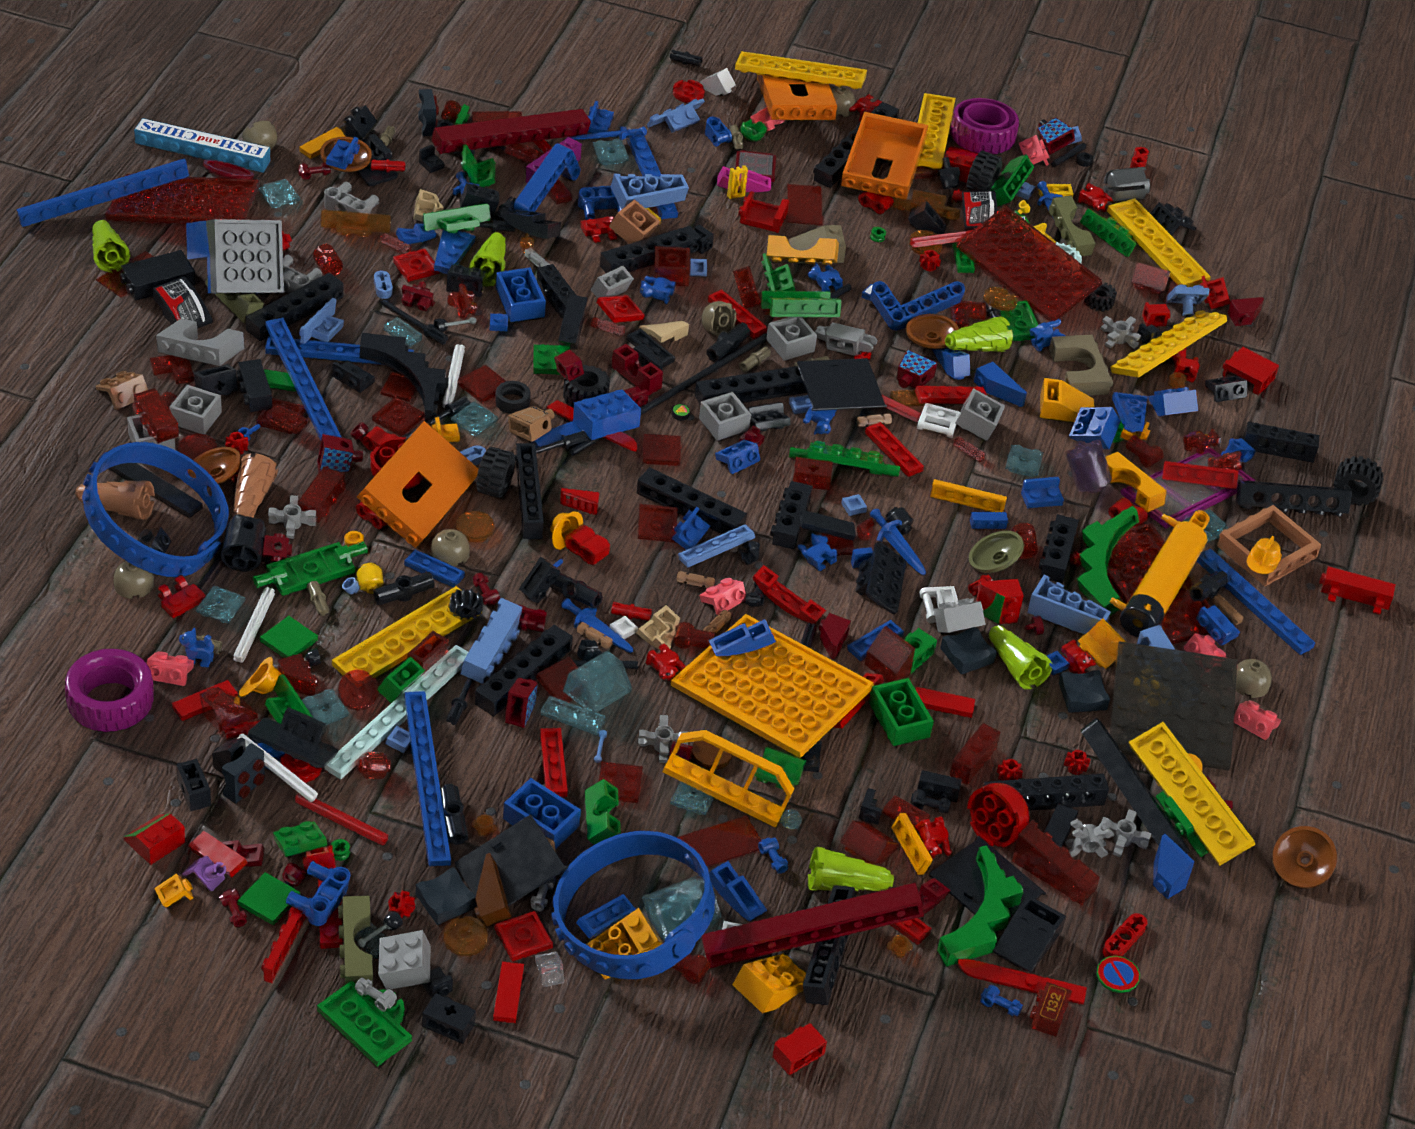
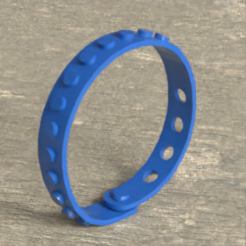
[82,442,229,577]
[552,831,715,979]

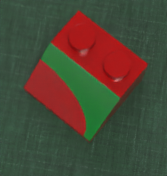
[976,579,1024,624]
[123,813,186,865]

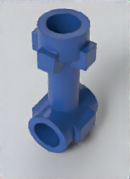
[758,837,788,874]
[981,985,1023,1017]

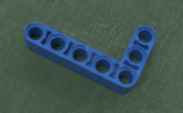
[514,143,581,212]
[870,281,965,331]

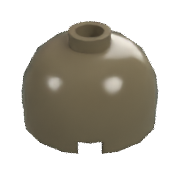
[831,87,856,117]
[242,121,278,150]
[702,301,736,337]
[431,529,470,567]
[113,561,154,599]
[1231,659,1272,698]

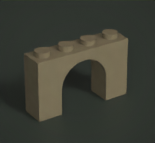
[1049,335,1113,396]

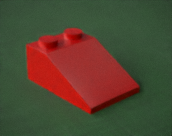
[942,146,979,183]

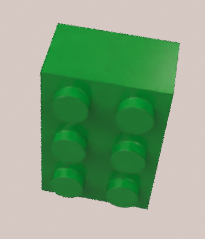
[869,678,934,746]

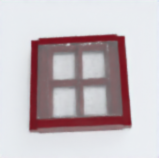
[735,150,776,182]

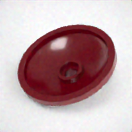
[203,160,254,186]

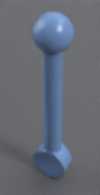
[594,730,607,763]

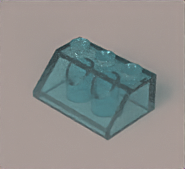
[563,651,632,714]
[642,875,722,940]

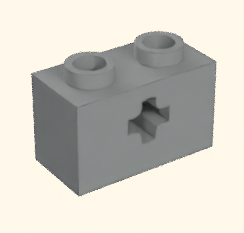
[591,266,634,298]

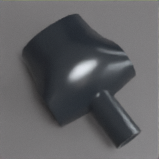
[937,157,960,189]

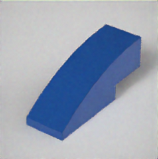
[709,619,776,656]
[709,861,767,922]

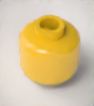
[357,563,384,594]

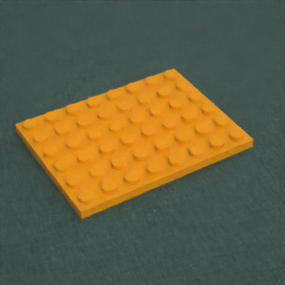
[671,614,874,758]

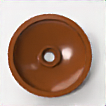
[320,137,372,172]
[906,314,959,349]
[188,447,241,487]
[1273,826,1337,888]

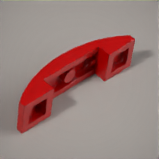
[753,565,826,624]

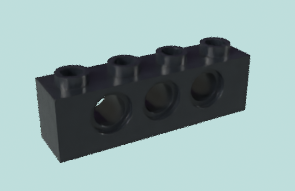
[537,264,577,320]
[1243,422,1319,463]
[770,481,813,549]
[1038,514,1079,583]

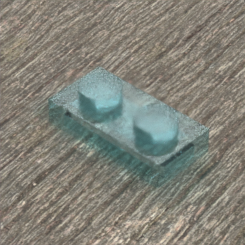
[384,317,422,347]

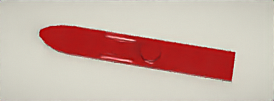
[546,400,637,452]
[958,959,1087,1005]

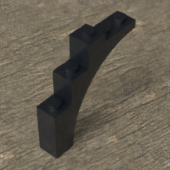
[360,333,449,422]

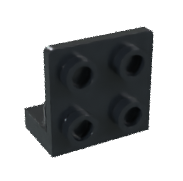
[1150,202,1197,236]

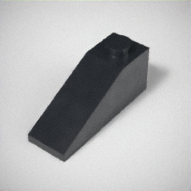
[558,294,588,349]

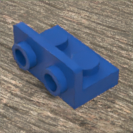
[587,101,614,133]
[326,137,360,170]
[715,440,760,474]
[1021,477,1064,508]
[672,507,710,550]
[1196,605,1240,646]

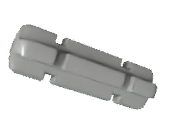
[524,248,550,268]

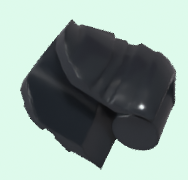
[739,540,760,565]
[577,639,602,660]

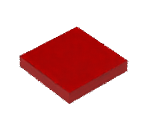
[393,248,440,282]
[596,295,645,323]
[494,911,553,962]

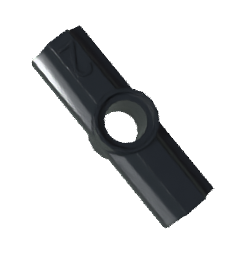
[706,322,751,362]
[1189,570,1228,602]
[373,572,435,605]
[550,572,603,608]
[440,783,468,845]

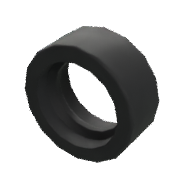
[495,381,531,414]

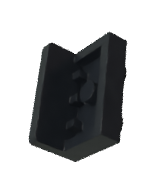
[748,402,791,432]
[137,527,171,553]
[519,557,560,603]

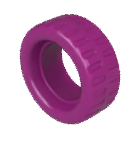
[950,98,1019,154]
[65,649,154,732]

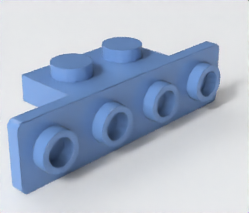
[647,98,705,133]
[299,298,344,344]

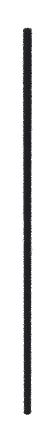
[569,284,852,456]

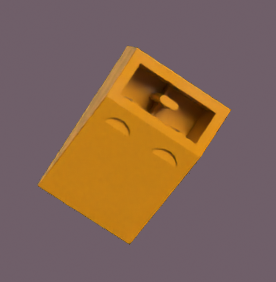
[1040,378,1094,422]
[586,908,663,980]
[732,953,806,1014]

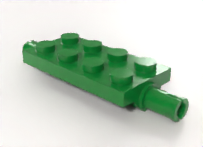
[789,441,900,477]
[253,541,368,596]

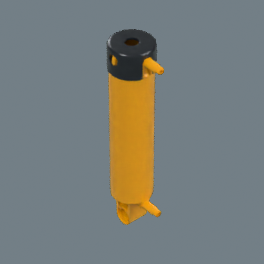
[1109,510,1210,638]

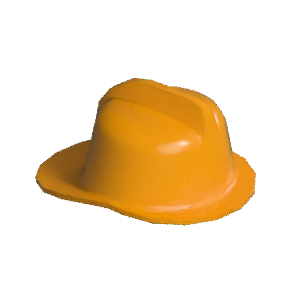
[550,511,583,549]
[1246,536,1282,574]
[239,657,282,697]

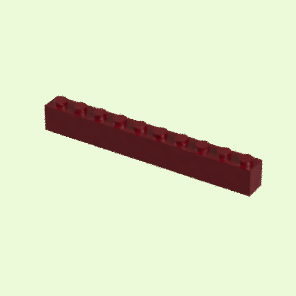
[431,109,591,154]
[701,883,924,968]

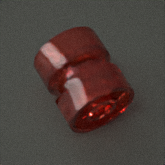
[313,244,343,276]
[1011,523,1038,559]

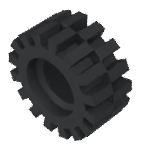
[1084,281,1117,312]

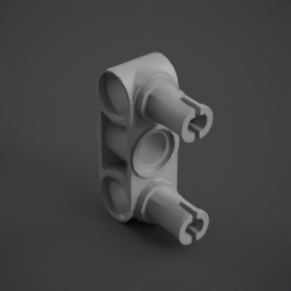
[324,182,379,224]
[283,255,322,293]

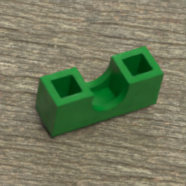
[585,779,621,844]

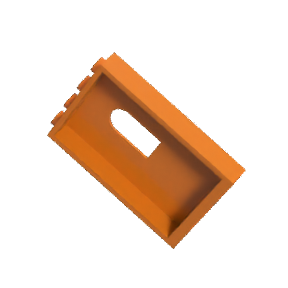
[757,74,837,120]
[841,112,928,200]
[357,421,479,548]

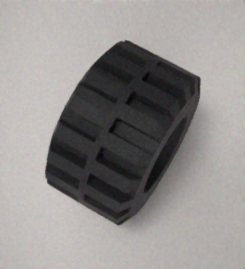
[967,151,1002,192]
[563,365,610,407]
[477,447,515,498]
[1333,456,1384,506]

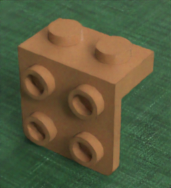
[95,371,150,410]

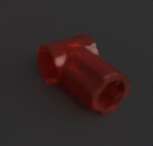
[1126,435,1164,468]
[674,622,715,649]
[672,954,711,984]

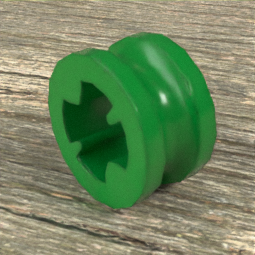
[870,227,886,242]
[331,839,350,861]

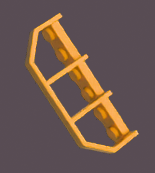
[662,730,794,828]

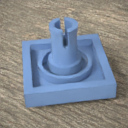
[1166,285,1209,317]

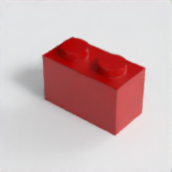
[772,1023,827,1076]

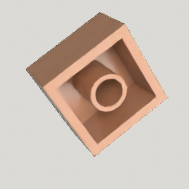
[609,199,661,244]

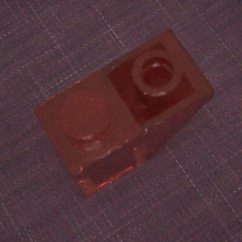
[278,654,318,697]

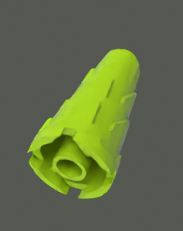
[92,220,130,272]
[469,232,506,286]
[945,317,1013,352]
[989,625,1052,690]
[808,846,894,891]

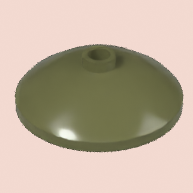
[969,531,1024,573]

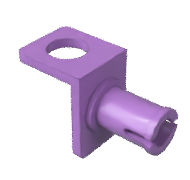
[182,856,226,892]

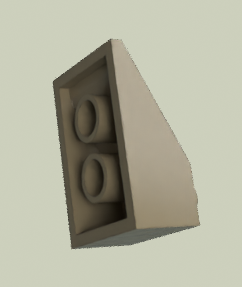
[789,225,846,263]

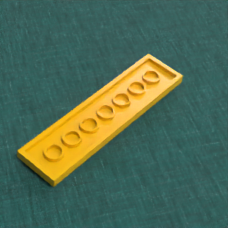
[735,51,867,89]
[918,93,956,169]
[1107,198,1211,287]
[1111,310,1227,378]
[332,586,482,689]
[1129,722,1255,866]

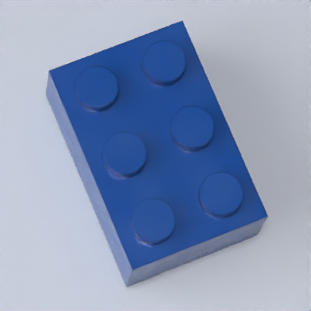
[496,267,546,322]
[573,389,641,440]
[503,778,581,849]

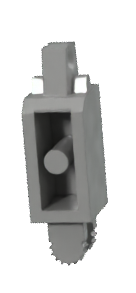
[815,322,877,356]

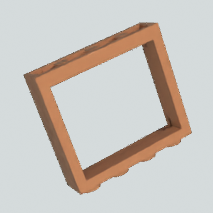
[1217,505,1321,586]

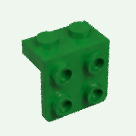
[461,144,495,187]

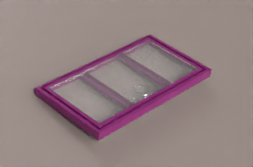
[1120,447,1255,529]

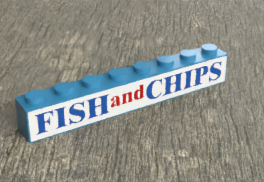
[134,118,271,172]

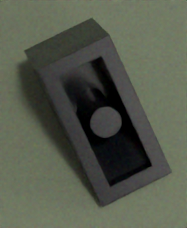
[908,201,946,235]
[212,738,246,774]

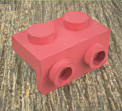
[750,107,785,132]
[1019,135,1050,166]
[699,578,746,615]
[1184,634,1230,674]
[147,652,194,686]
[1232,700,1281,740]

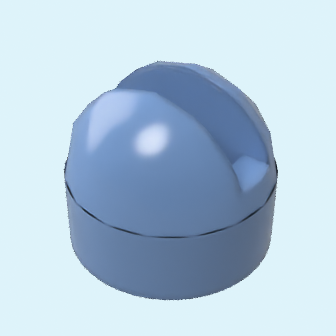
[342,577,360,595]

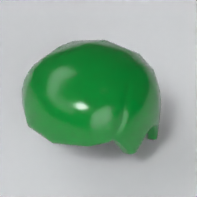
[740,119,767,142]

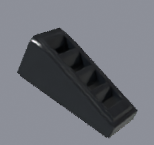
[634,344,663,370]

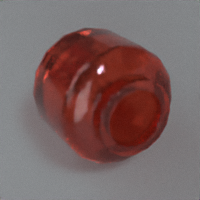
[358,752,391,779]

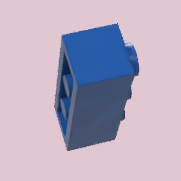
[970,512,1008,529]

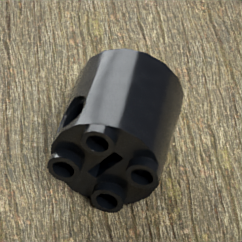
[221,514,266,572]

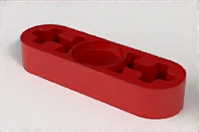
[1103,913,1148,958]

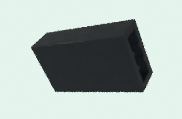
[119,250,196,301]

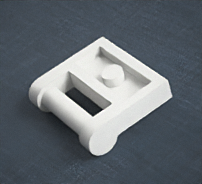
[917,403,960,438]
[919,586,958,623]

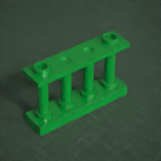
[761,291,841,317]

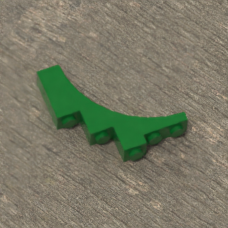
[1077,506,1139,616]
[937,845,1023,967]

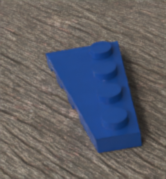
[434,230,476,274]
[1112,392,1148,432]

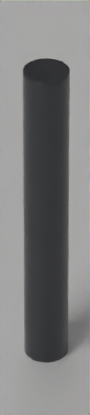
[1051,143,1086,167]

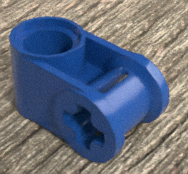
[705,117,732,147]
[1221,438,1255,463]

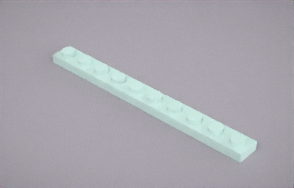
[324,645,468,779]

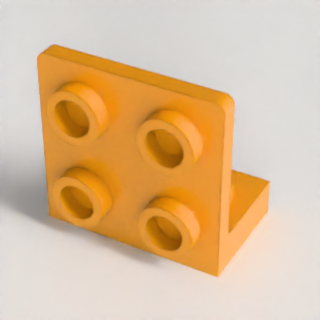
[1078,618,1130,669]

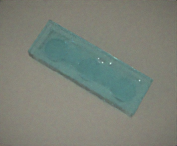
[541,696,606,735]

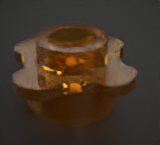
[520,233,534,254]
[1168,372,1187,389]
[472,815,497,836]
[887,935,913,958]

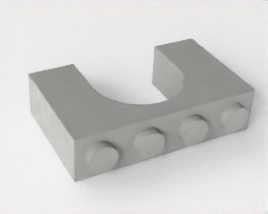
[156,318,244,366]

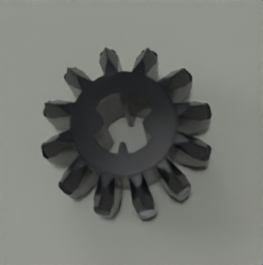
[449,588,483,620]

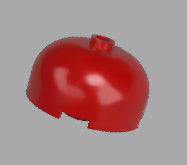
[370,437,424,490]
[967,783,1029,848]

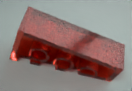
[1012,820,1100,906]

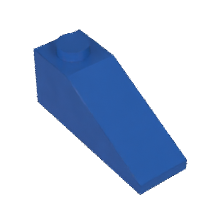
[932,347,970,380]
[974,362,1027,407]

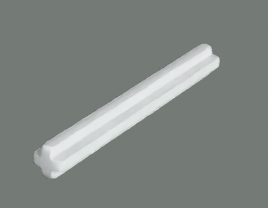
[442,344,465,408]
[234,587,275,663]
[237,734,318,802]

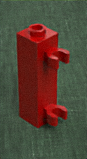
[1319,566,1396,614]

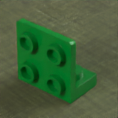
[754,747,806,789]

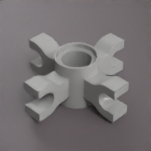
[1100,316,1141,349]
[268,495,316,539]
[638,715,688,763]
[1102,809,1151,857]
[1065,819,1114,858]

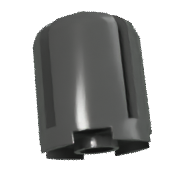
[1103,167,1150,202]

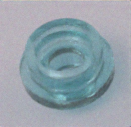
[781,809,802,829]

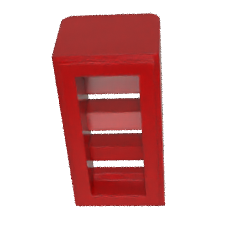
[560,488,599,515]

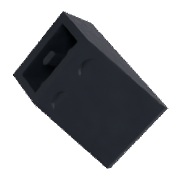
[993,895,1066,974]

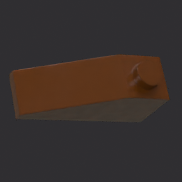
[475,853,511,926]

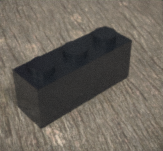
[236,359,273,412]

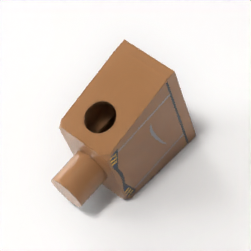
[508,407,555,442]

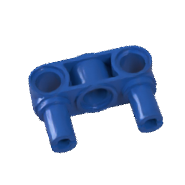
[578,186,621,220]
[286,861,351,926]

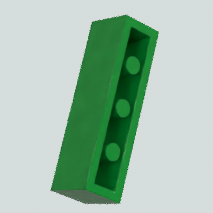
[990,154,1034,207]

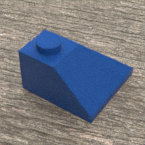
[1153,834,1195,899]

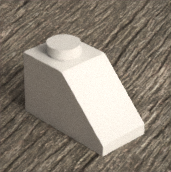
[699,68,736,96]

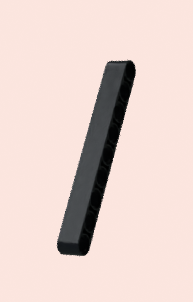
[1080,718,1190,854]

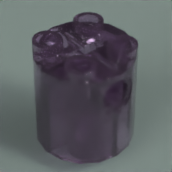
[1065,440,1112,493]

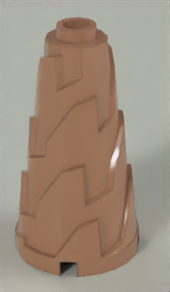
[232,453,278,518]
[75,480,155,520]

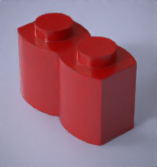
[565,524,610,565]

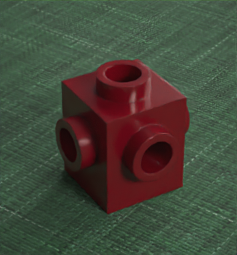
[263,533,293,562]

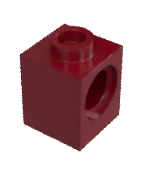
[554,349,584,381]

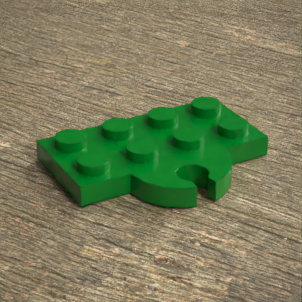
[317,980,412,1067]

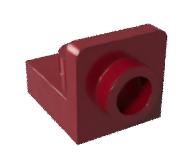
[624,386,649,407]

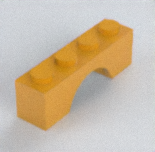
[767,235,839,265]
[1099,452,1167,513]

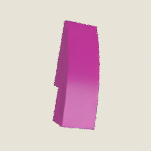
[717,166,771,192]

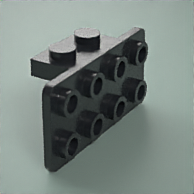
[356,134,398,186]
[855,542,906,614]
[248,707,339,768]

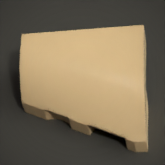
[413,189,444,221]
[639,321,689,343]
[637,605,680,650]

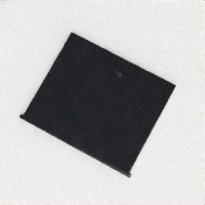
[797,358,887,411]
[455,814,568,906]
[929,836,1046,918]

